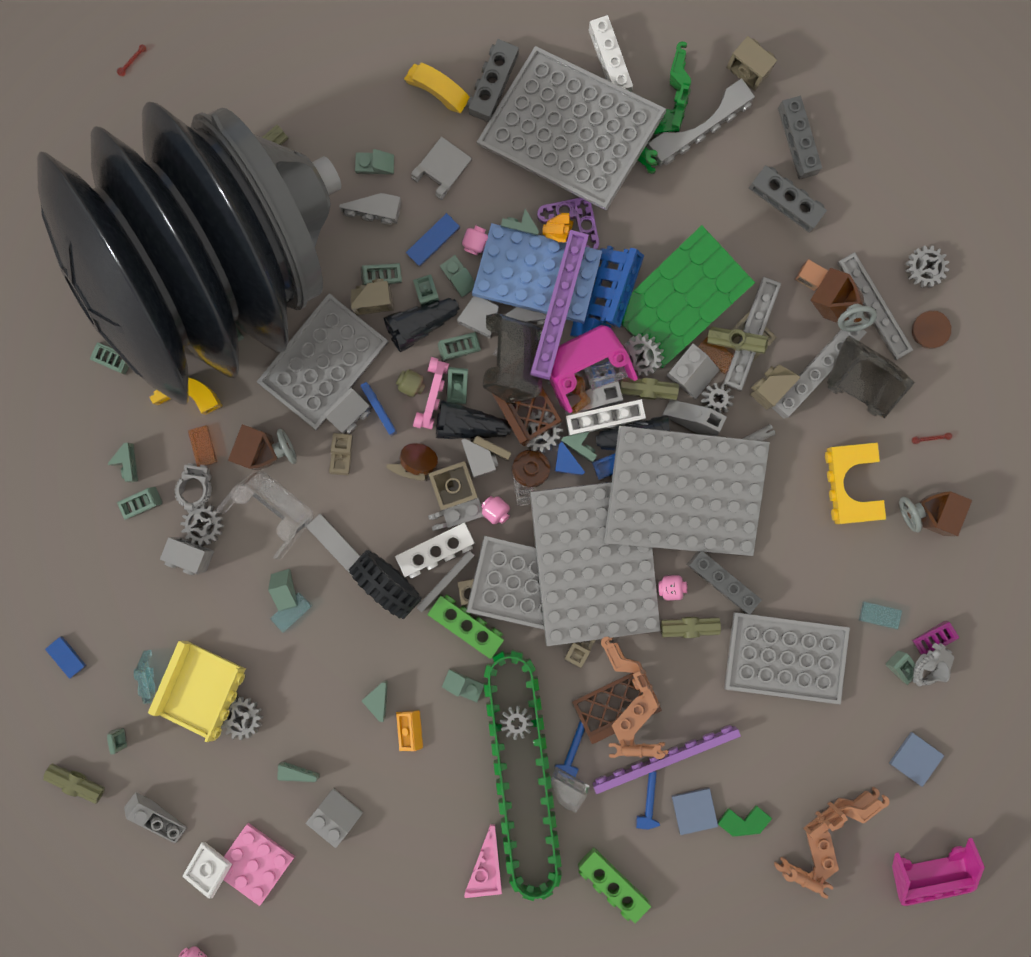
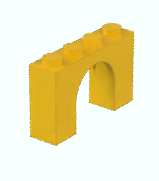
[825,443,886,524]

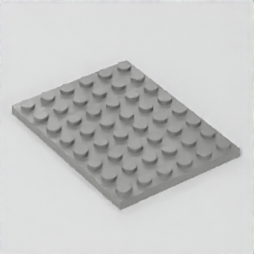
[477,46,666,211]
[604,426,770,556]
[530,482,660,646]

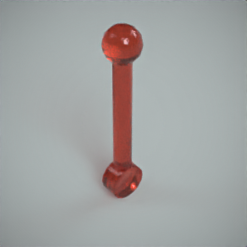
[117,44,146,76]
[912,433,952,444]

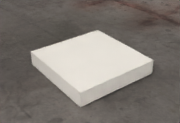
[182,842,232,899]

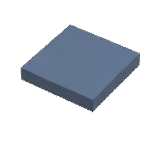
[889,732,944,787]
[672,787,718,835]

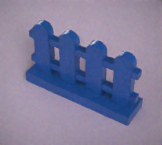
[585,246,644,328]

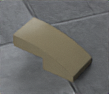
[329,433,353,475]
[386,464,426,481]
[564,640,596,668]

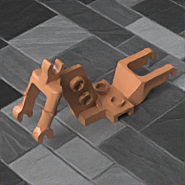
[601,636,669,759]
[774,787,890,899]

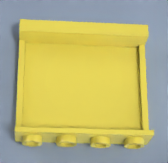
[148,641,246,742]

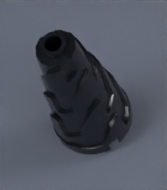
[383,298,460,352]
[436,400,511,439]
[596,416,670,450]

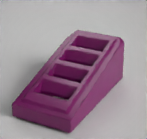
[912,621,959,655]

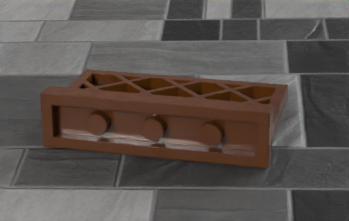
[484,356,563,446]
[572,673,662,744]

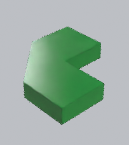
[717,805,772,837]

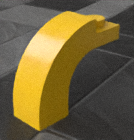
[404,63,470,113]
[149,378,222,415]

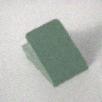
[355,149,394,174]
[501,209,539,236]
[440,255,475,297]
[447,367,469,404]
[560,432,597,463]
[108,443,138,482]
[442,669,484,702]

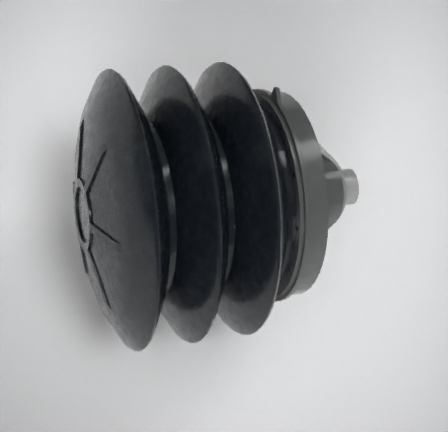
[37,102,341,405]

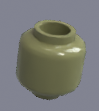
[396,369,425,397]

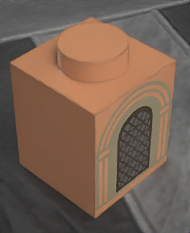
[795,259,828,291]

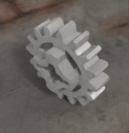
[906,246,949,288]
[624,334,664,376]
[524,410,563,452]
[180,504,224,546]
[221,697,263,740]

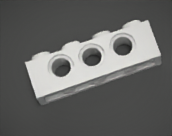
[589,15,633,92]
[565,399,646,436]
[395,523,475,578]

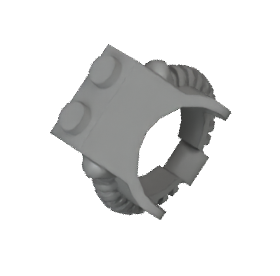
[174,463,212,511]
[913,643,954,686]

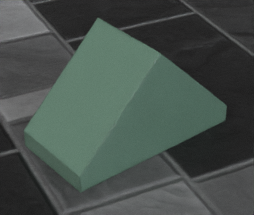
[413,274,440,306]
[268,569,298,611]
[885,651,915,685]
[362,680,388,722]

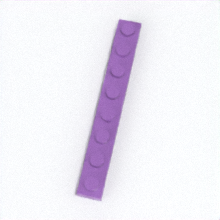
[531,230,589,380]
[592,725,741,794]

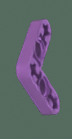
[537,198,599,249]

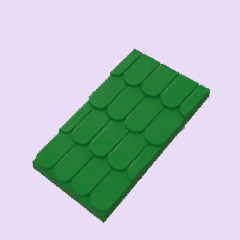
[621,225,755,368]

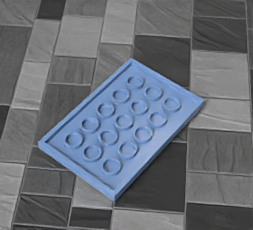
[472,223,602,324]

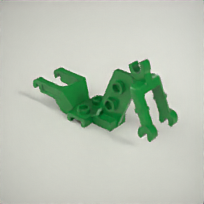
[638,41,691,174]

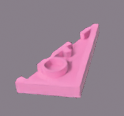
[464,824,502,898]

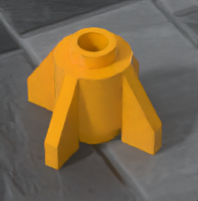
[543,213,574,242]

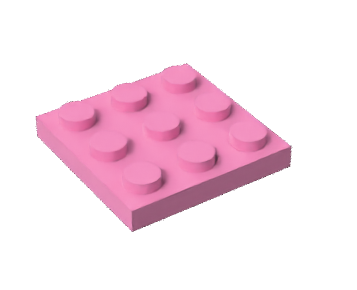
[224,823,295,906]

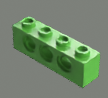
[427,594,504,659]
[578,847,651,924]

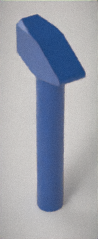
[555,720,585,780]
[636,771,660,830]

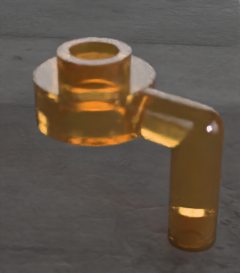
[571,375,591,414]

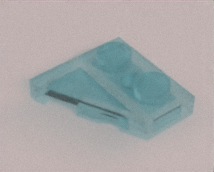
[134,650,155,704]

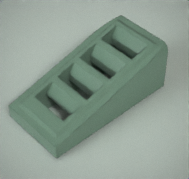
[361,263,402,285]
[438,332,481,362]
[90,342,129,375]
[117,487,162,520]
[107,728,127,755]
[277,762,320,782]

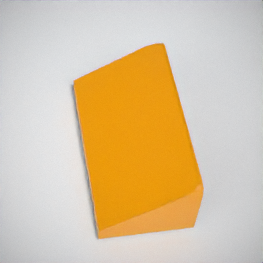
[396,710,423,751]

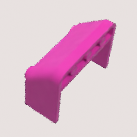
[550,325,638,413]
[892,838,985,906]

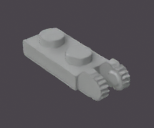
[428,498,484,531]

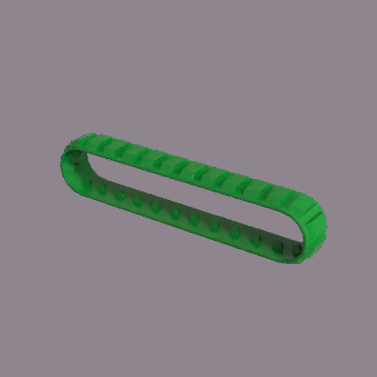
[484,649,562,901]

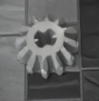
[701,383,734,414]
[500,706,533,740]

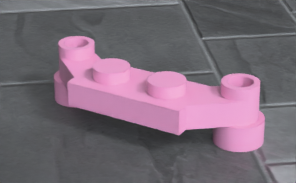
[413,357,449,430]

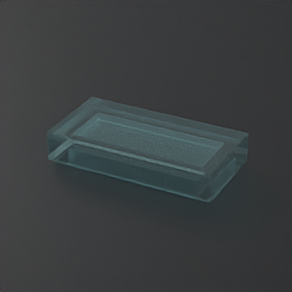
[270,592,312,633]
[859,602,902,629]

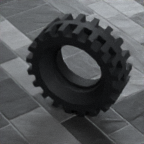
[349,550,422,619]

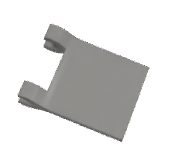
[411,136,472,200]

